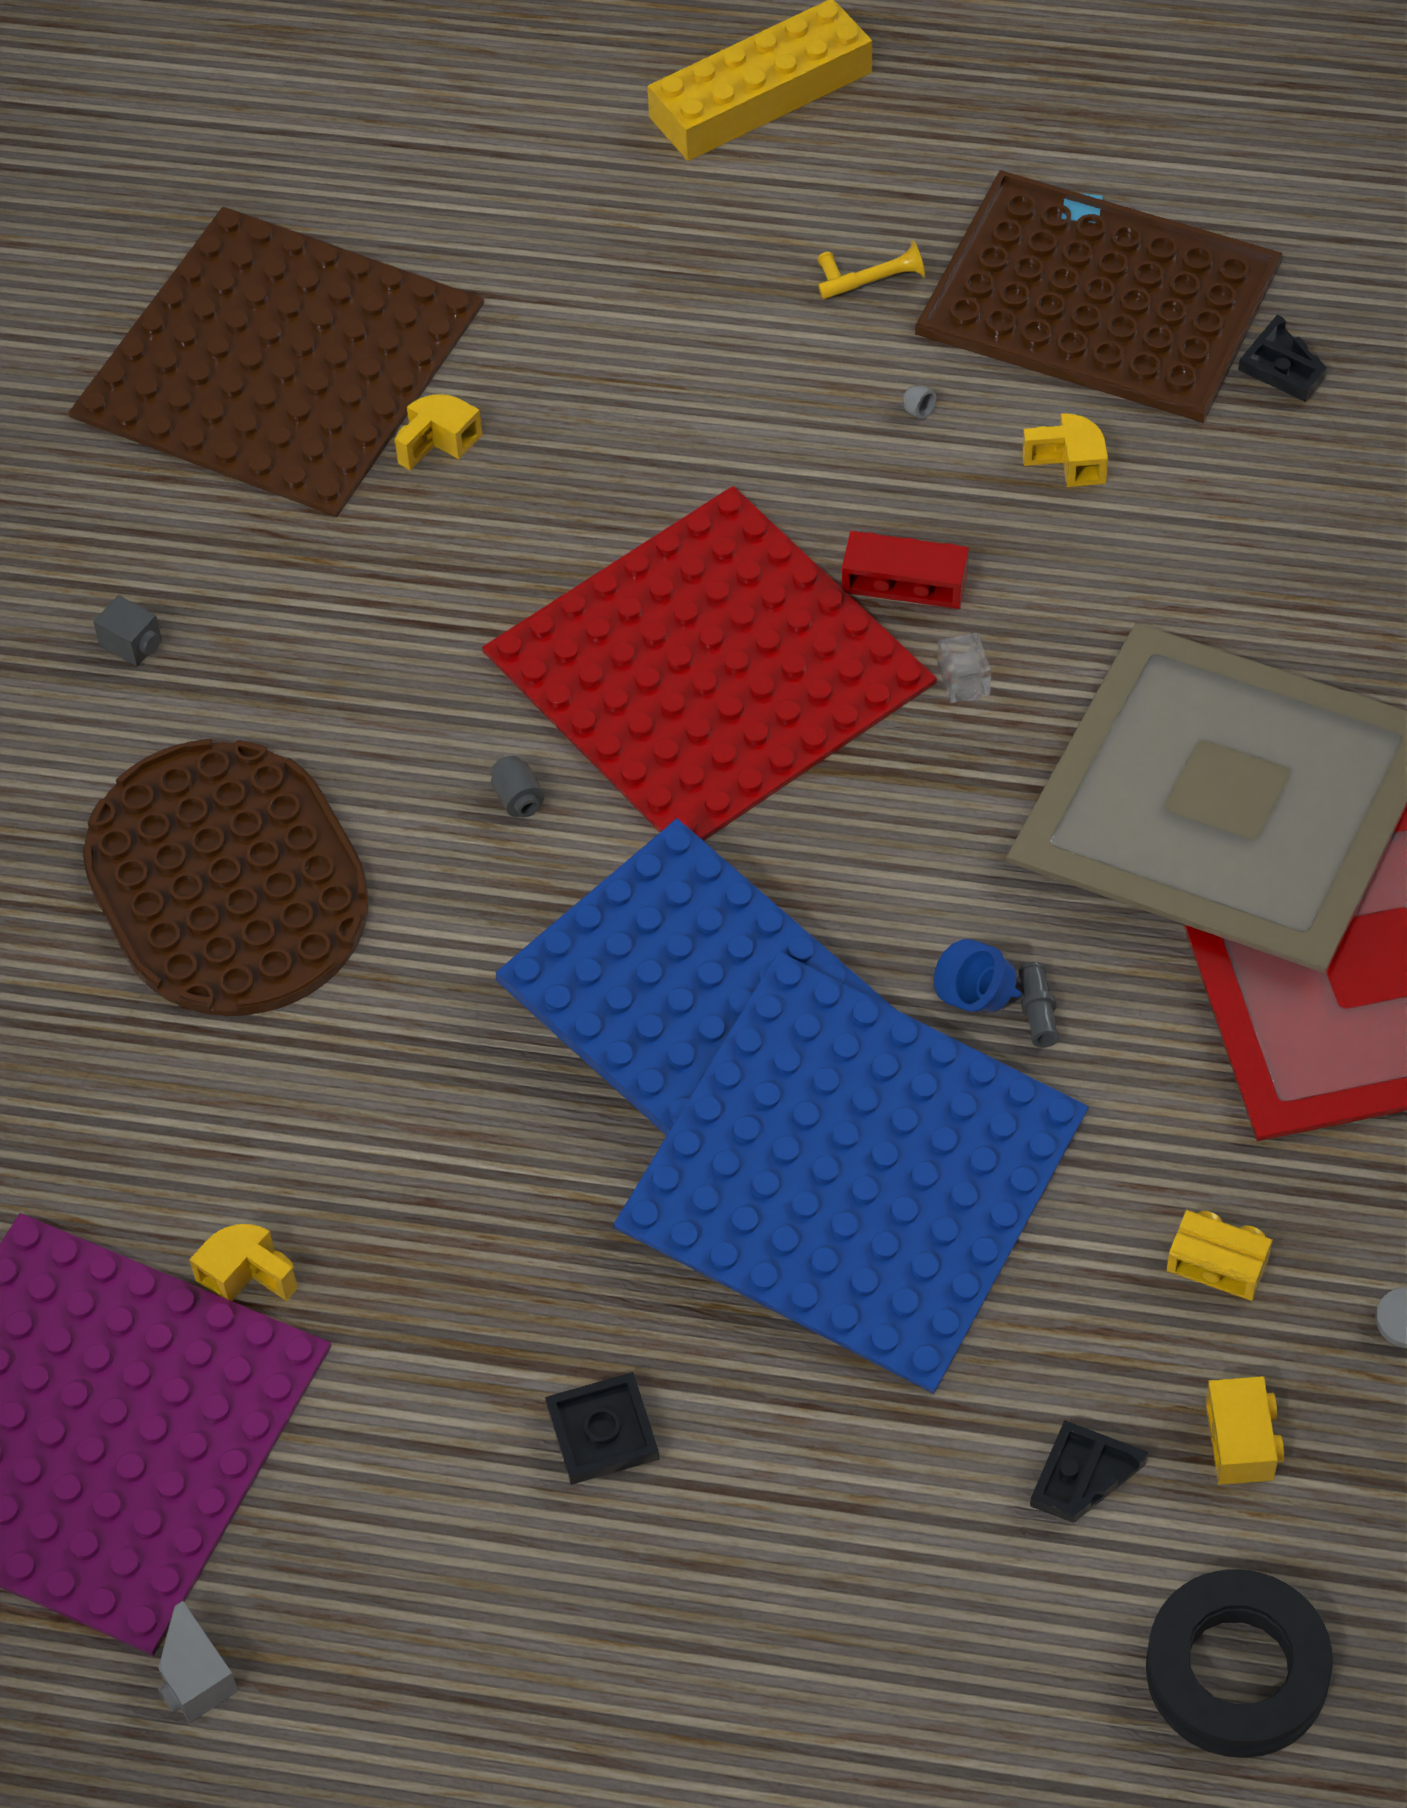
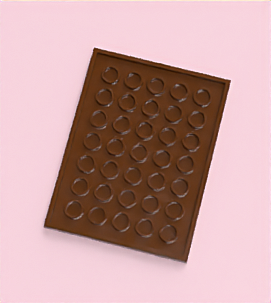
[915,170,1282,423]

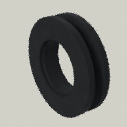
[1146,1569,1333,1758]

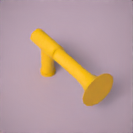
[817,240,925,300]

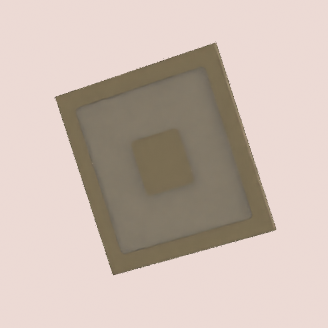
[1006,622,1407,974]

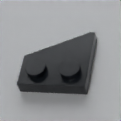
[1238,315,1327,402]
[1030,1420,1148,1523]

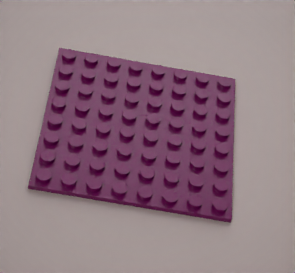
[0,1213,331,1656]

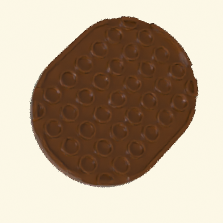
[83,739,368,1016]

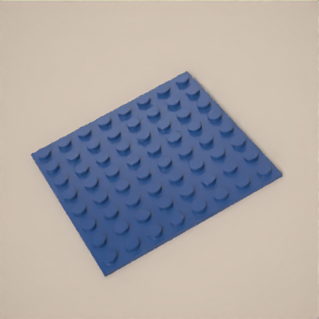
[613,951,1089,1394]

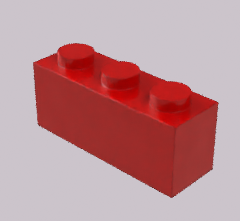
[842,531,969,609]

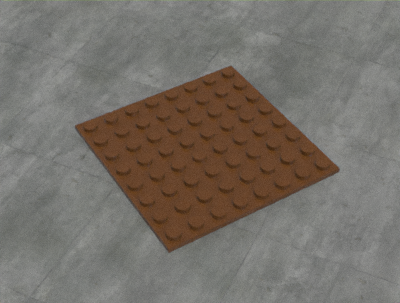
[68,207,484,517]

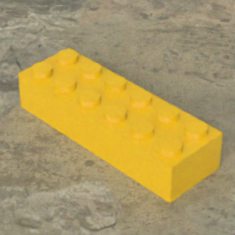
[647,0,872,161]

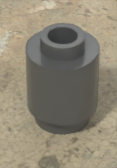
[491,756,545,817]

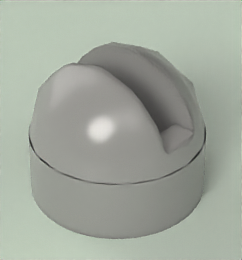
[903,385,936,419]

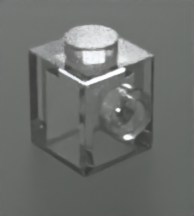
[938,632,991,703]

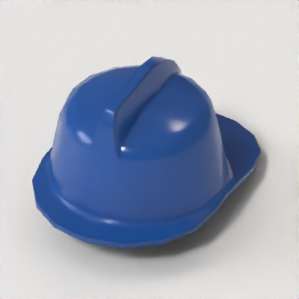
[934,939,1022,1012]

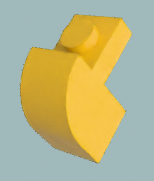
[394,394,483,471]
[1022,413,1108,487]
[189,1224,298,1301]

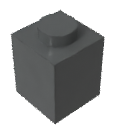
[93,595,162,667]

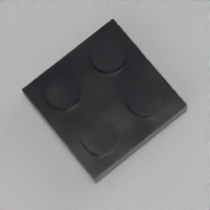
[545,1372,660,1485]

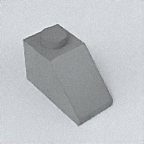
[158,1601,238,1723]

